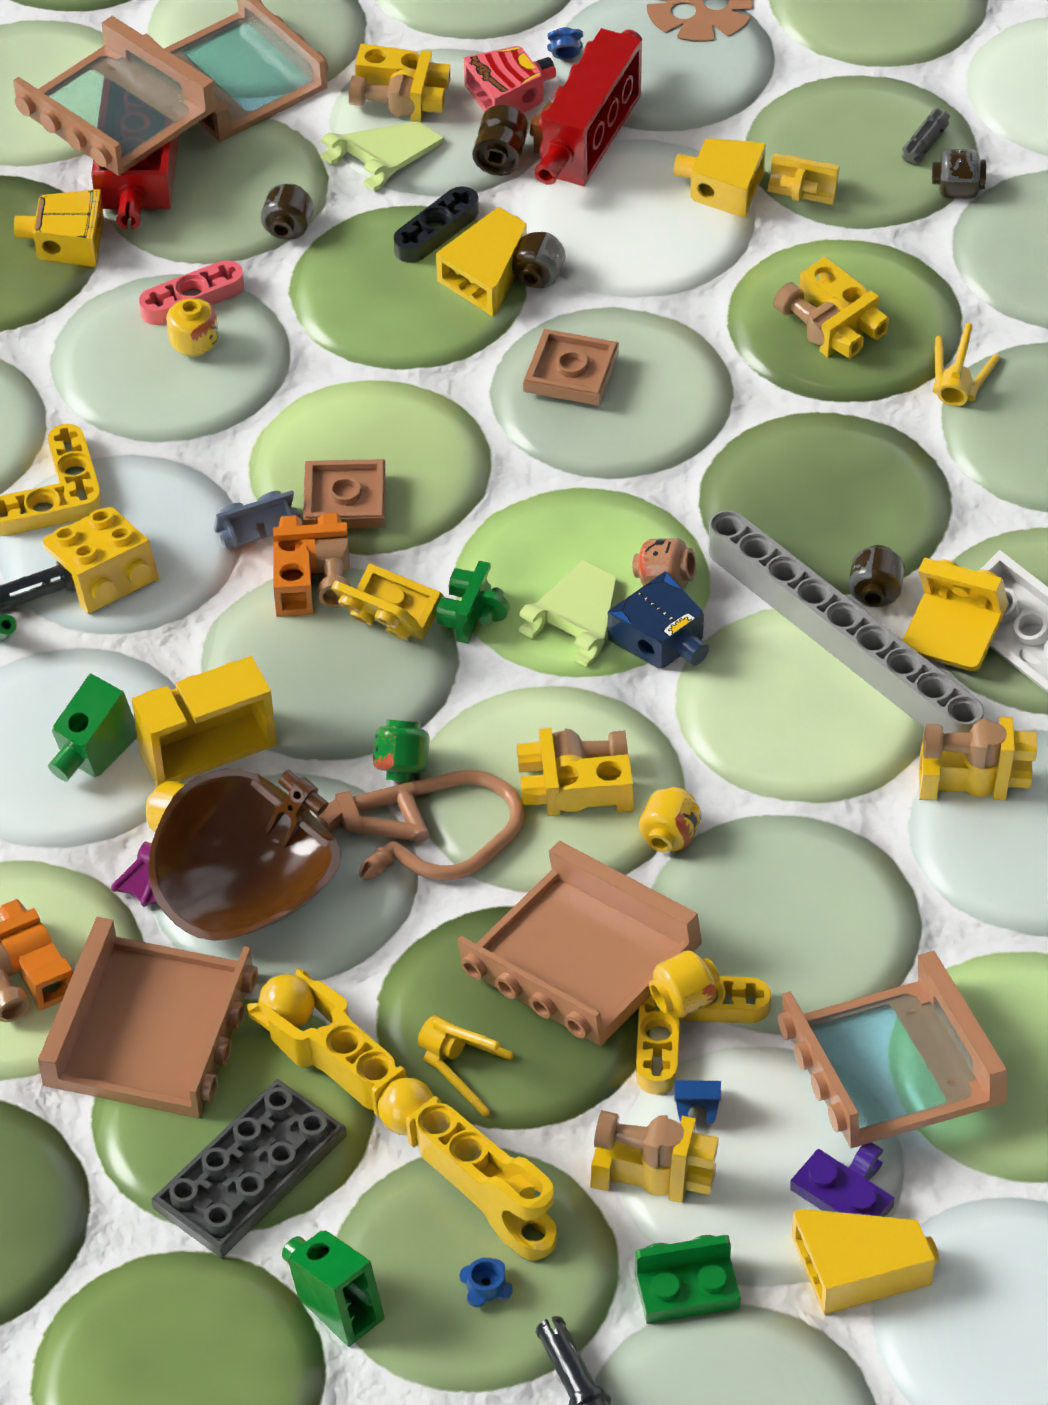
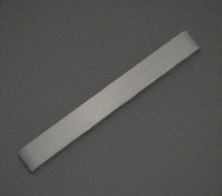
[708,510,984,733]

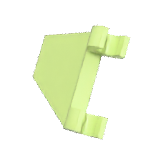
[321,121,444,191]
[518,559,616,667]

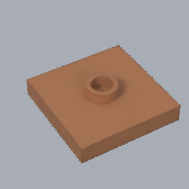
[523,329,619,406]
[303,459,386,528]

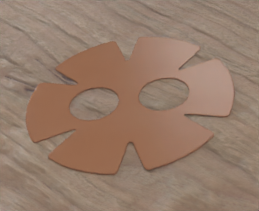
[647,0,753,41]

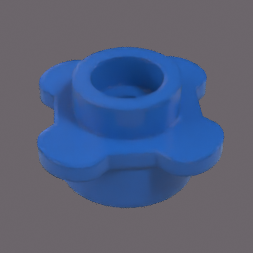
[547,27,583,60]
[459,1258,513,1307]

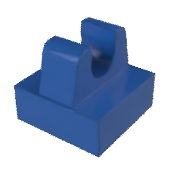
[674,1080,721,1124]

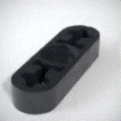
[393,186,479,263]

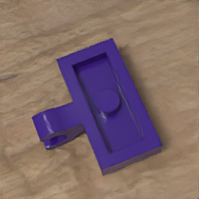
[790,1142,894,1217]

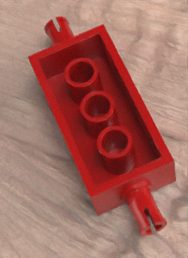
[534,28,643,187]
[91,79,179,230]

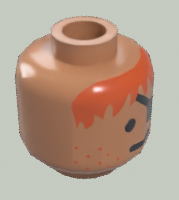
[632,538,696,589]

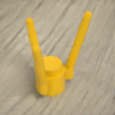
[932,323,1000,406]
[418,1015,514,1117]

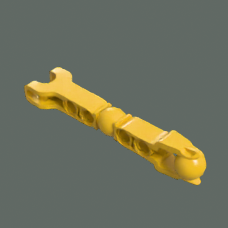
[246,968,558,1261]

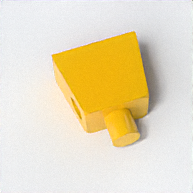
[673,138,766,218]

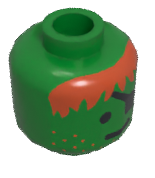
[373,719,430,782]

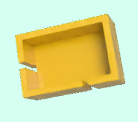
[131,655,277,787]

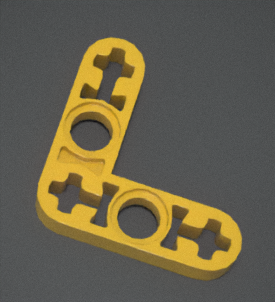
[0,424,102,536]
[636,976,771,1095]

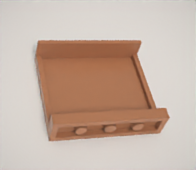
[457,840,702,1046]
[38,917,258,1118]

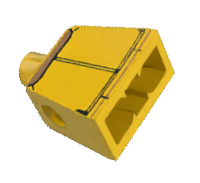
[14,190,104,267]

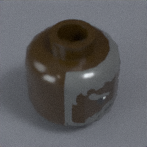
[932,149,986,199]
[261,183,313,240]
[512,232,566,288]
[848,545,905,607]

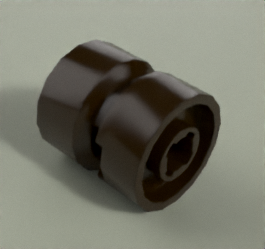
[472,105,529,176]

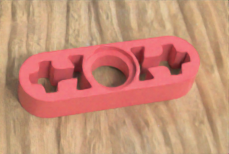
[139,260,244,325]

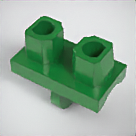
[436,561,510,644]

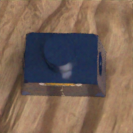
[608,571,709,668]

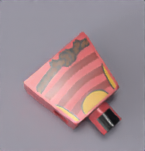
[464,46,556,113]

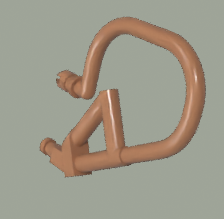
[316,770,525,881]

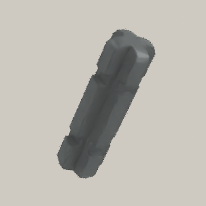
[902,108,950,165]

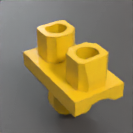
[767,153,840,205]

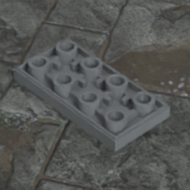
[151,1079,347,1259]

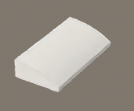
[980,550,1048,693]

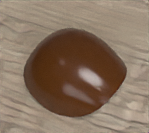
[148,769,341,941]

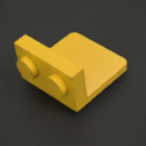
[43,507,159,614]
[902,557,1009,671]
[331,563,445,641]

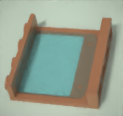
[144,0,328,142]
[13,16,217,176]
[777,951,1007,1148]

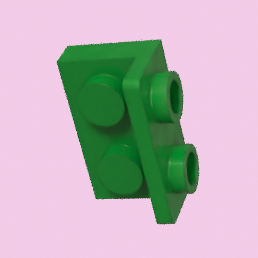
[635,1235,741,1324]

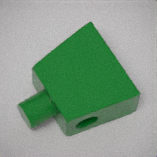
[48,673,137,782]
[282,1230,385,1347]

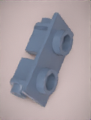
[214,490,300,549]

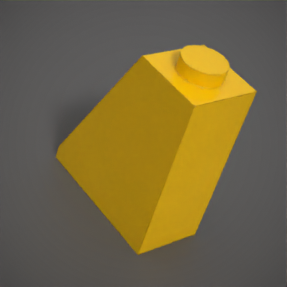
[436,207,527,317]
[792,1209,939,1315]

